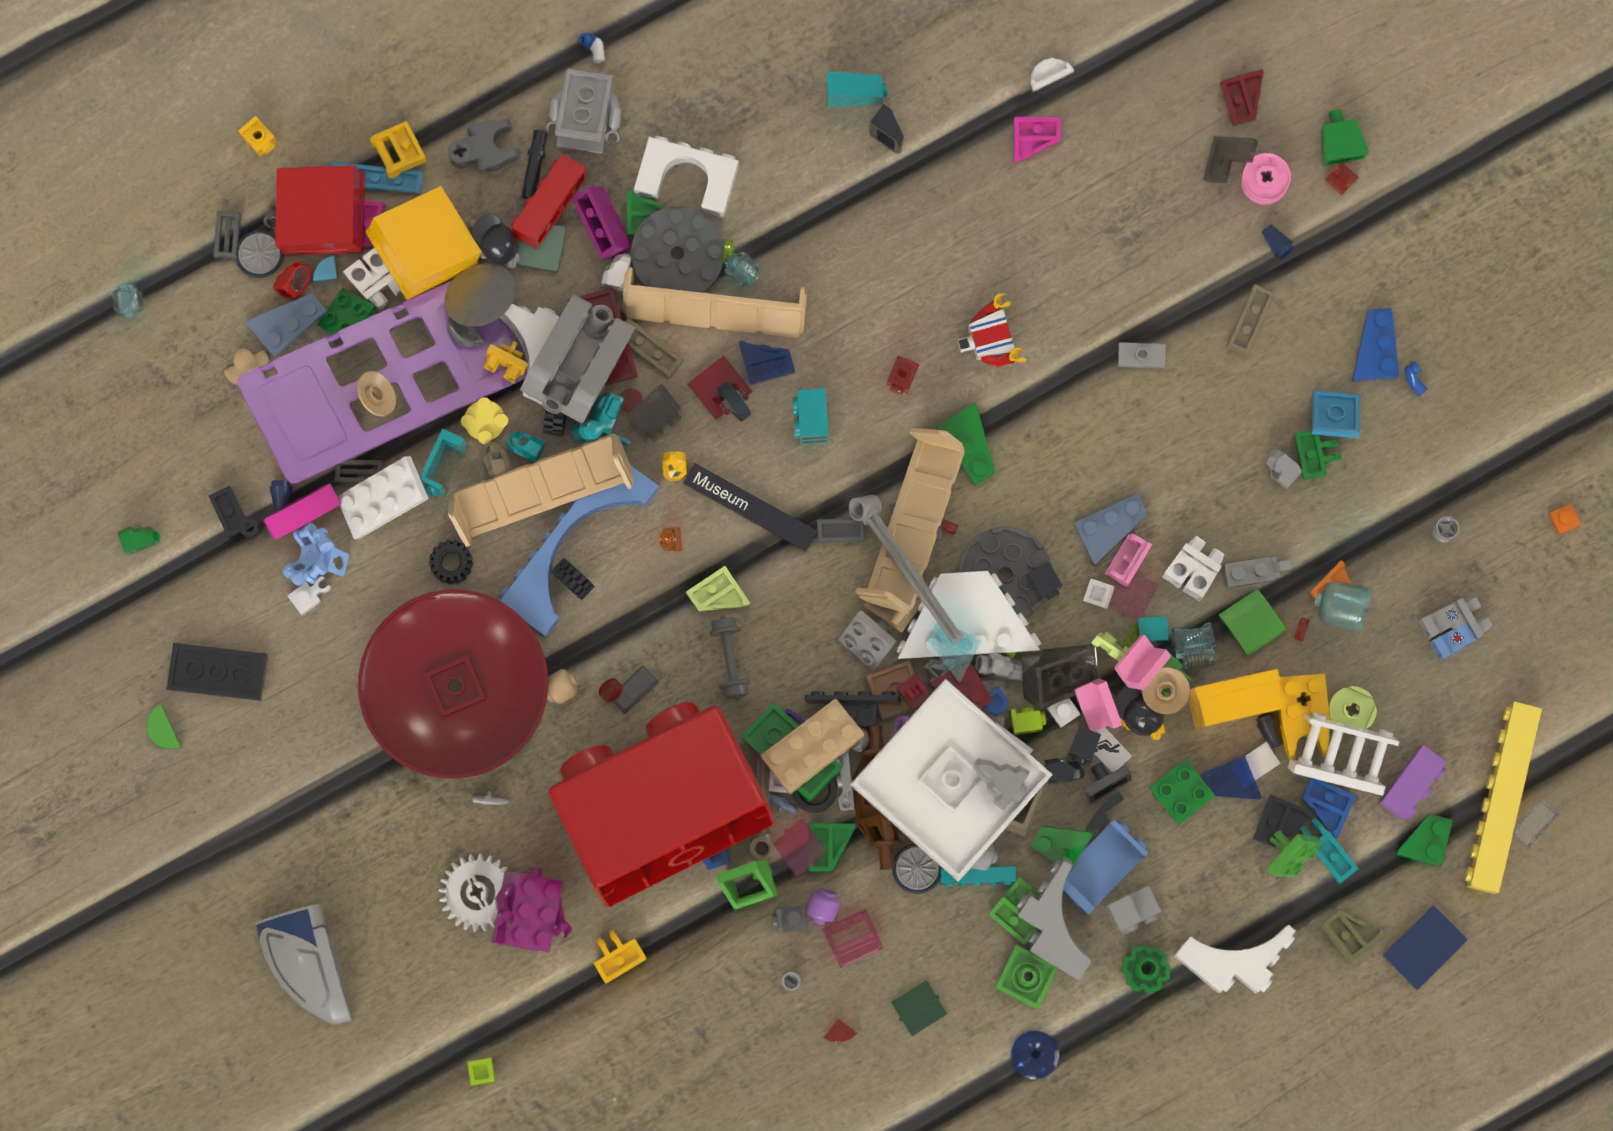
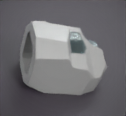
[1267,449,1303,490]

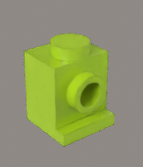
[1010,707,1046,735]

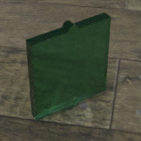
[891,980,947,1036]

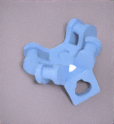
[283,523,349,585]

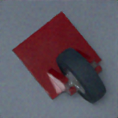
[687,356,753,421]

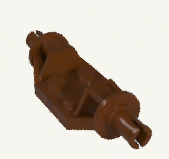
[852,726,902,870]

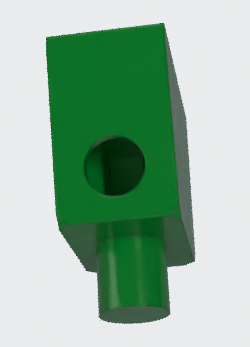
[1321,109,1369,167]

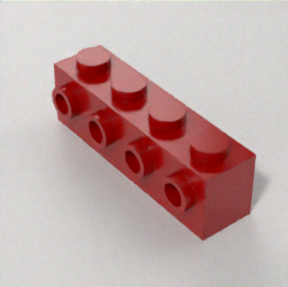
[511,154,587,250]

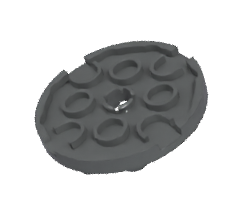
[631,207,724,293]
[958,527,1052,617]

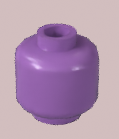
[806,888,841,925]

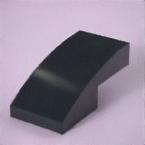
[1085,791,1124,831]

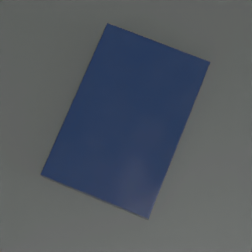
[1382,905,1468,990]

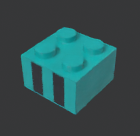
[793,388,828,445]

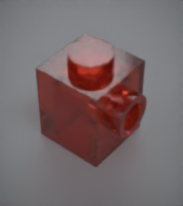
[887,356,919,395]

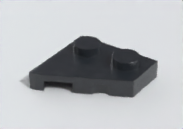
[1253,794,1313,848]

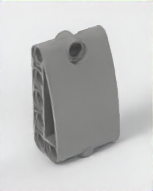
[520,294,635,424]

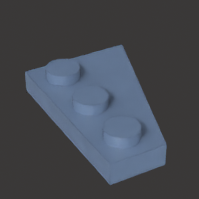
[245,293,328,357]

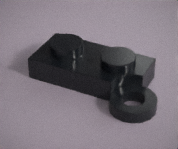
[209,486,259,539]

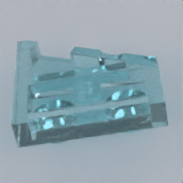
[928,623,981,682]

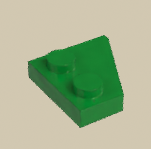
[1396,814,1453,867]

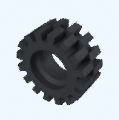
[543,410,567,436]
[429,540,473,584]
[551,558,595,600]

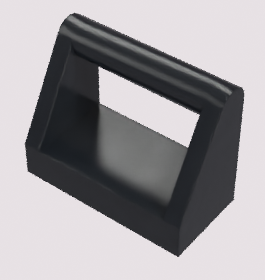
[869,104,904,154]

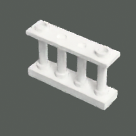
[1288,712,1400,796]

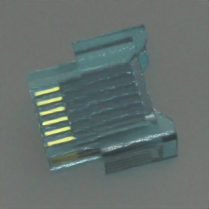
[1171,623,1216,669]

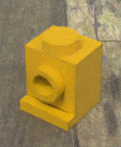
[238,116,277,156]

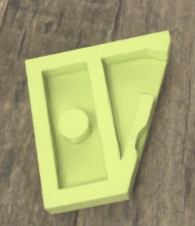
[686,566,750,612]
[1092,632,1129,661]

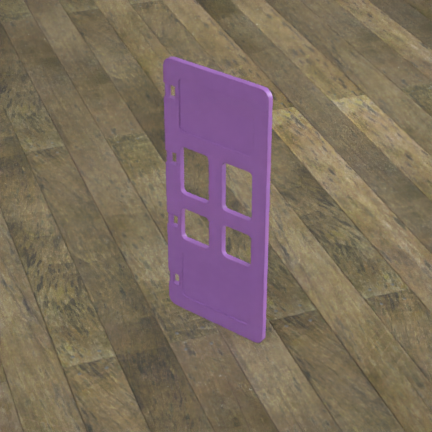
[237,280,527,483]

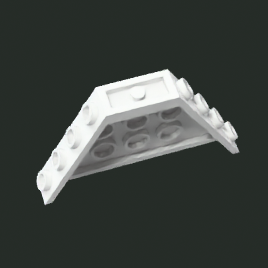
[897,571,1042,659]

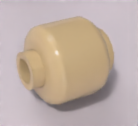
[547,669,579,704]

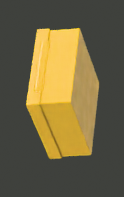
[366,186,481,300]
[1187,669,1285,729]

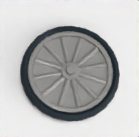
[235,230,284,278]
[892,844,942,894]

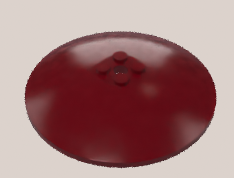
[358,589,549,779]

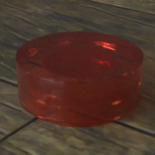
[620,388,643,413]
[1294,617,1310,642]
[598,678,623,702]

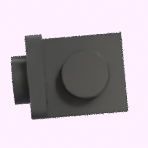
[772,905,807,932]

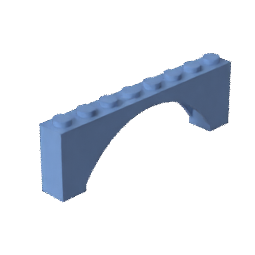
[499,465,659,638]

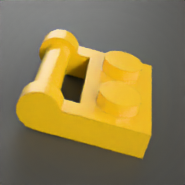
[370,121,427,179]

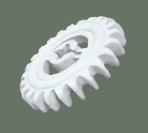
[439,853,508,932]

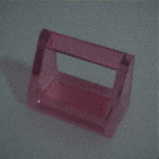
[823,909,884,968]

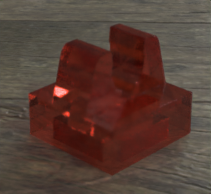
[1325,162,1359,196]

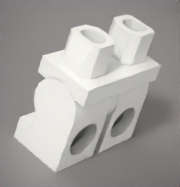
[343,247,402,310]
[1162,536,1224,602]

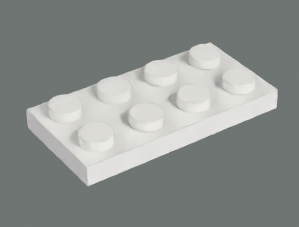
[337,456,429,539]

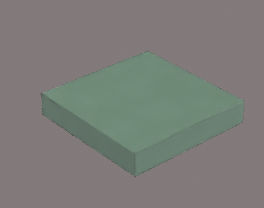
[516,225,567,273]

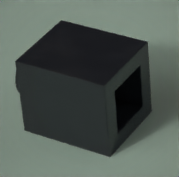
[1027,561,1063,601]
[1068,726,1101,765]

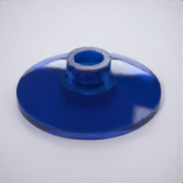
[1011,1031,1059,1079]

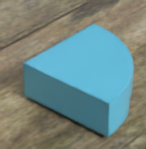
[313,256,338,283]

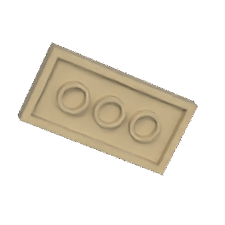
[760,698,865,794]

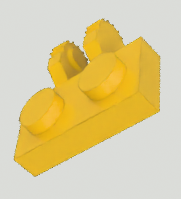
[594,929,647,984]

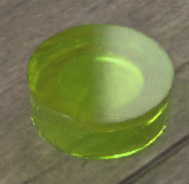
[723,239,733,263]

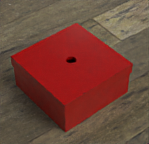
[275,165,365,256]

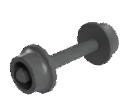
[710,615,750,701]

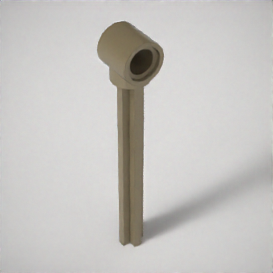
[749,753,774,861]

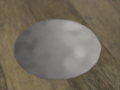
[445,263,516,327]

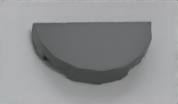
[447,316,485,348]

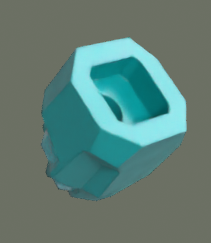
[505,431,546,464]

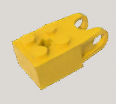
[1277,674,1330,760]

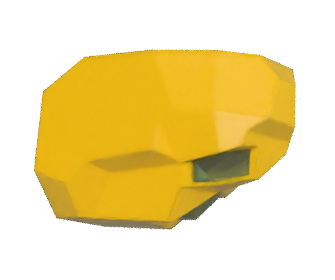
[662,451,687,481]

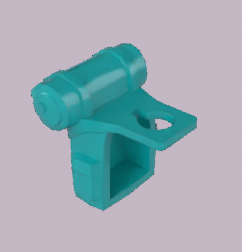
[570,393,631,446]

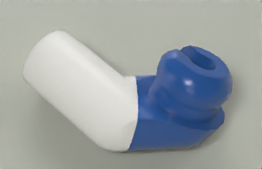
[579,33,605,63]

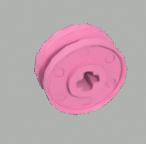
[1241,153,1291,205]

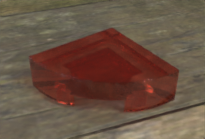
[824,1019,857,1043]

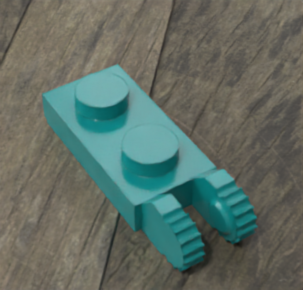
[1299,817,1358,884]

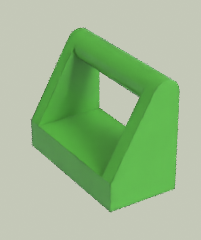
[716,859,777,910]

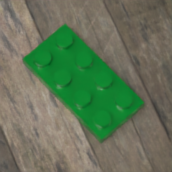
[741,703,843,802]

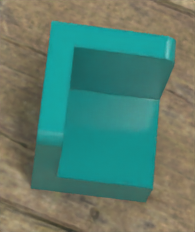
[1136,616,1169,643]

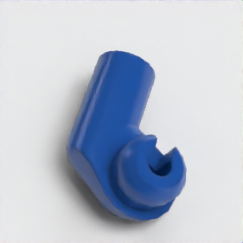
[1404,362,1428,397]

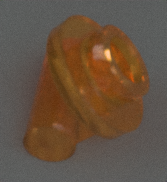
[659,527,683,552]

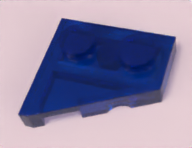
[738,341,795,386]
[1200,756,1262,799]

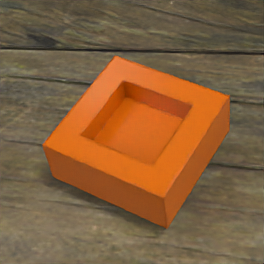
[1548,504,1581,535]

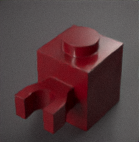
[896,673,931,712]

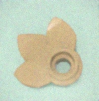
[224,349,269,385]

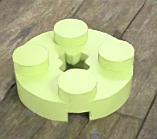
[1328,686,1377,734]

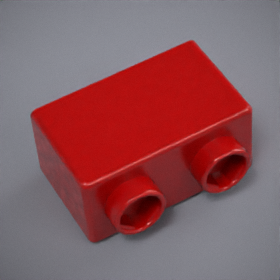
[548,702,775,907]

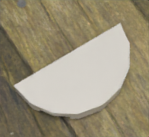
[1030,58,1074,92]

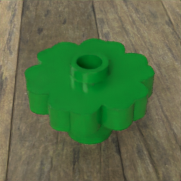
[1121,945,1171,994]

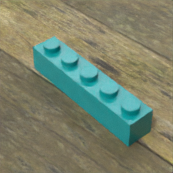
[941,866,1016,887]

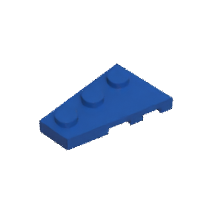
[1352,308,1399,382]

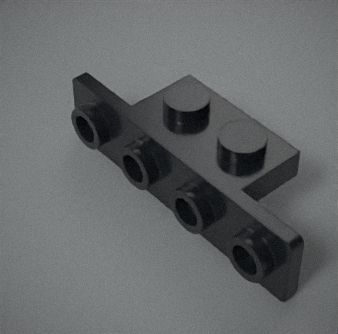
[804,691,901,727]

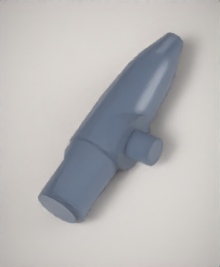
[770,793,798,814]

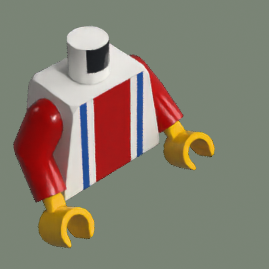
[957,293,1026,367]

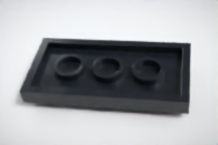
[166,643,268,702]

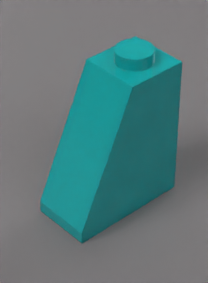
[826,72,887,107]

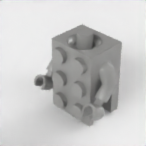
[546,69,621,154]

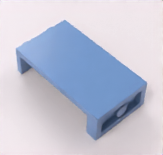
[1063,820,1148,916]

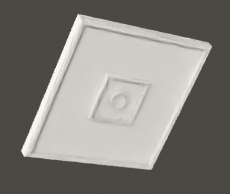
[850,679,1053,881]

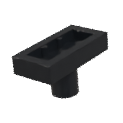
[1085,762,1132,803]

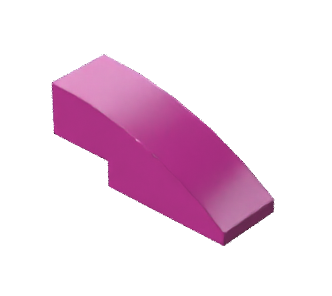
[263,484,341,540]

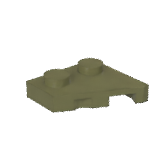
[1320,910,1386,963]

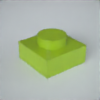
[467,1058,496,1086]

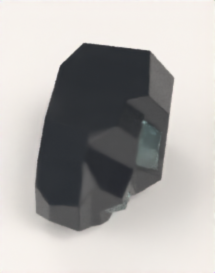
[1044,758,1085,784]

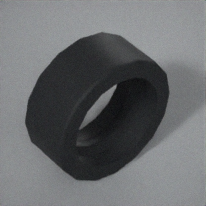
[792,778,837,813]

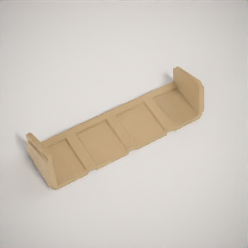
[623,267,807,338]
[855,428,965,613]
[448,434,634,547]

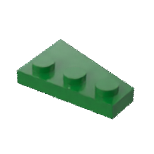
[936,402,995,486]

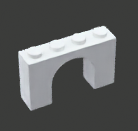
[634,136,739,218]

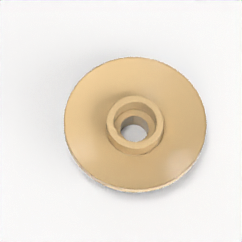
[357,371,396,416]
[1142,667,1190,714]

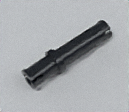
[521,129,548,200]

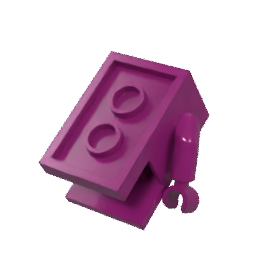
[491,867,572,953]

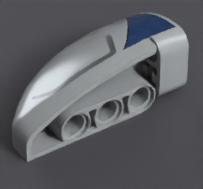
[255,904,353,1025]

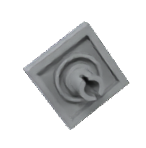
[838,610,897,671]

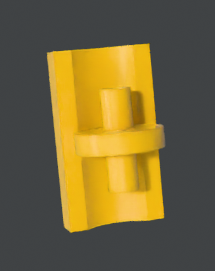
[484,341,528,383]

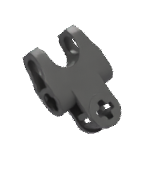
[448,119,521,173]

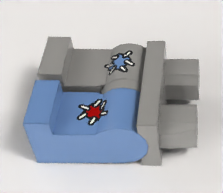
[1418,596,1492,661]

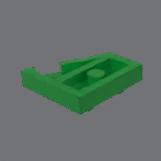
[627,190,667,236]
[809,823,855,872]
[1030,825,1094,872]

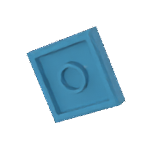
[1312,390,1360,438]

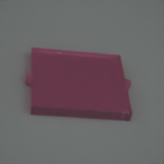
[1109,573,1159,620]
[773,819,827,876]

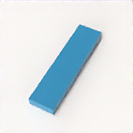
[330,162,423,195]

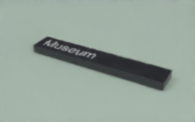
[683,463,817,552]

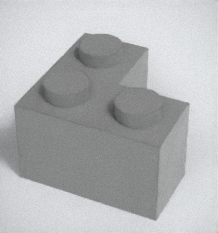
[1104,886,1161,935]

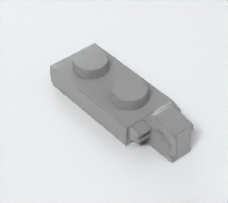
[1223,557,1292,588]
[836,749,855,811]

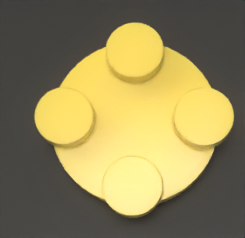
[461,397,508,444]

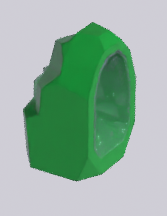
[118,526,161,555]

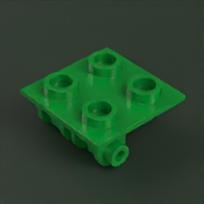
[317,287,376,339]
[1149,758,1215,825]

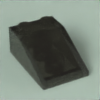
[1021,644,1098,710]

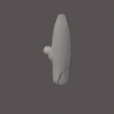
[473,791,510,805]

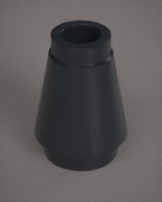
[1256,712,1284,749]

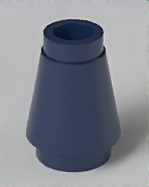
[1262,224,1295,259]
[269,480,293,513]

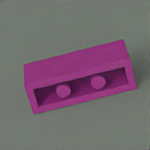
[572,187,632,259]

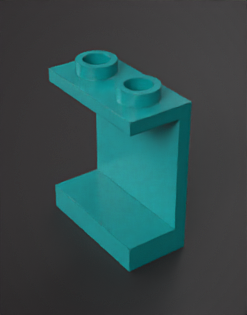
[420,429,468,498]

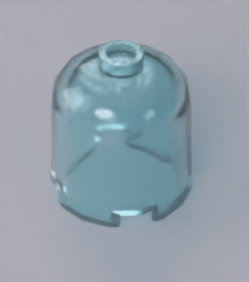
[1314,581,1373,634]

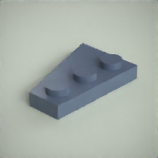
[1074,493,1148,566]

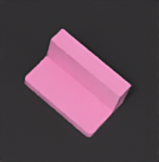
[1114,635,1171,690]
[1074,678,1122,732]

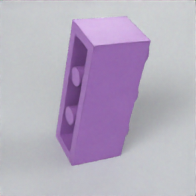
[1378,745,1446,821]

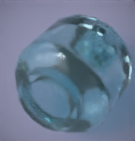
[725,252,759,287]
[112,284,144,318]

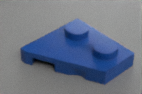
[1301,777,1356,838]

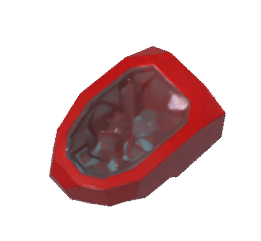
[273,262,311,300]

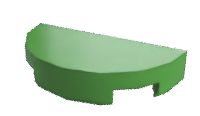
[147,704,181,750]

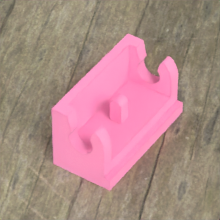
[1104,533,1152,588]

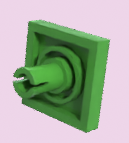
[1267,830,1322,877]
[995,945,1058,1010]

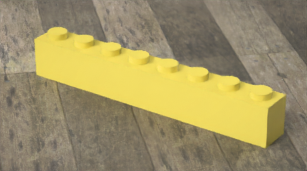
[1465,701,1542,894]

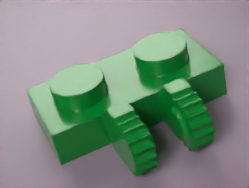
[1294,430,1342,480]

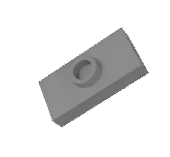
[1118,342,1166,369]

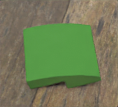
[1219,589,1286,657]
[988,876,1040,945]

